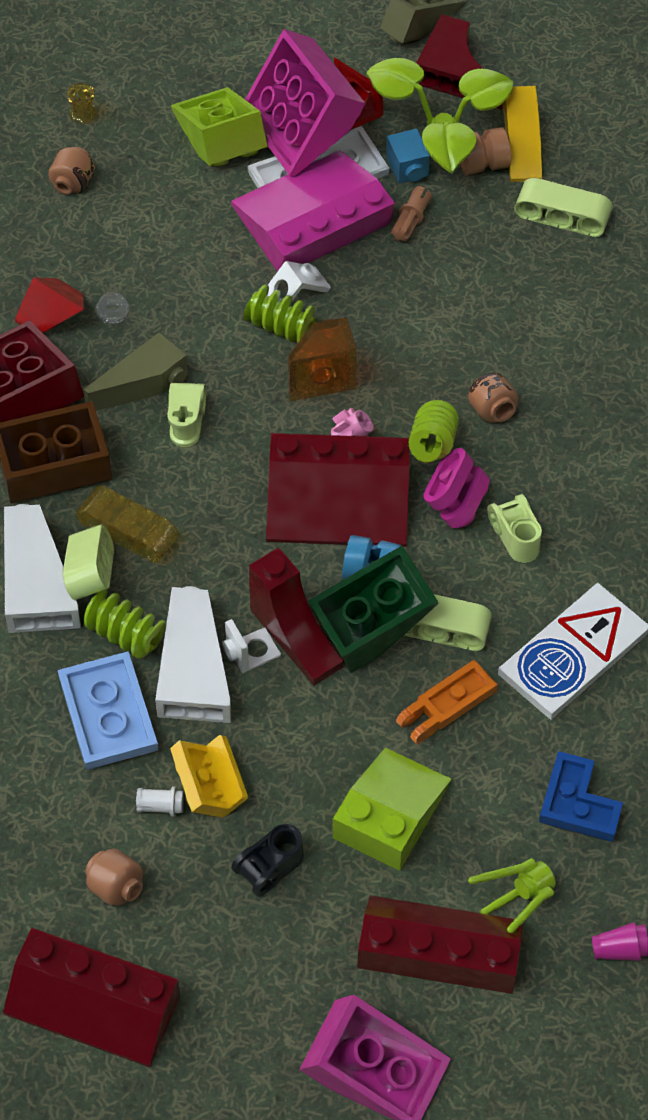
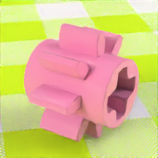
[331,408,373,436]

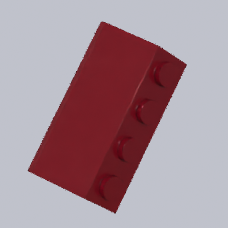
[357,895,523,994]
[3,927,180,1068]

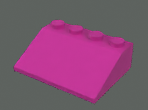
[245,29,365,177]
[231,150,395,272]

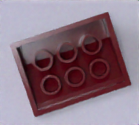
[0,320,84,422]
[266,433,410,547]

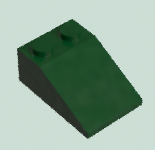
[308,545,439,673]

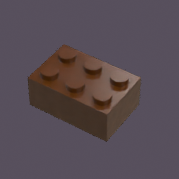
[0,401,112,503]

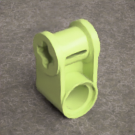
[167,383,206,447]
[487,494,542,563]

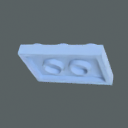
[58,651,158,770]

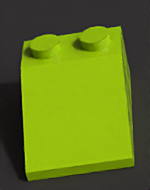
[171,87,268,166]
[333,747,452,871]

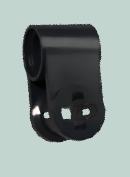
[231,824,304,897]

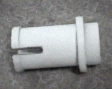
[136,786,185,817]

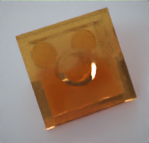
[288,317,357,401]

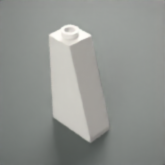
[4,504,81,633]
[155,586,231,723]

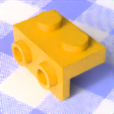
[170,735,248,817]

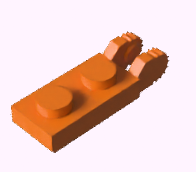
[396,660,498,744]

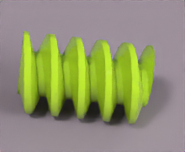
[243,284,318,347]
[409,400,459,463]
[84,590,167,659]

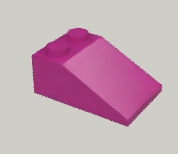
[299,995,451,1120]

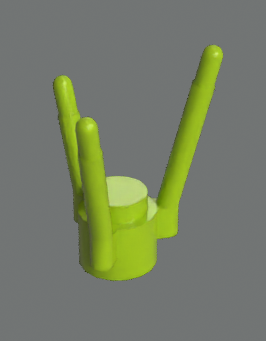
[468,858,556,934]

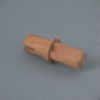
[391,186,432,241]

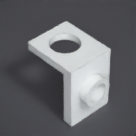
[268,261,331,301]
[222,619,281,673]

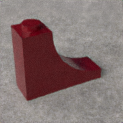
[416,14,503,110]
[249,547,343,686]

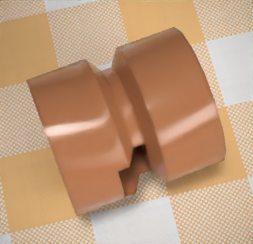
[460,127,511,176]

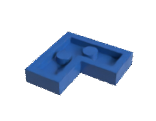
[539,751,623,842]

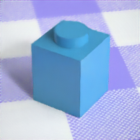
[386,129,430,183]

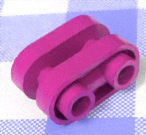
[424,448,490,528]

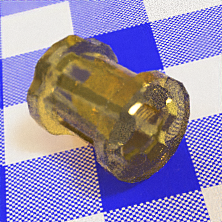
[66,83,97,124]

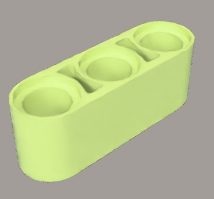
[514,178,613,237]
[63,524,114,600]
[404,594,492,651]

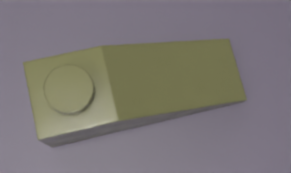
[380,0,466,44]
[83,333,188,411]

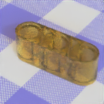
[75,485,179,563]

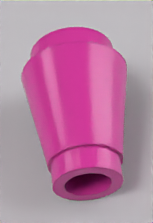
[591,922,648,961]

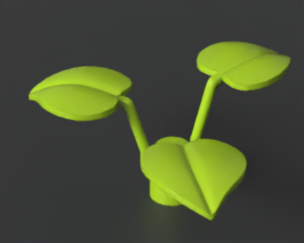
[366,58,513,174]

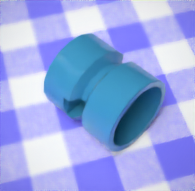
[342,535,401,580]

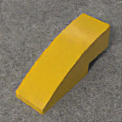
[503,86,542,182]

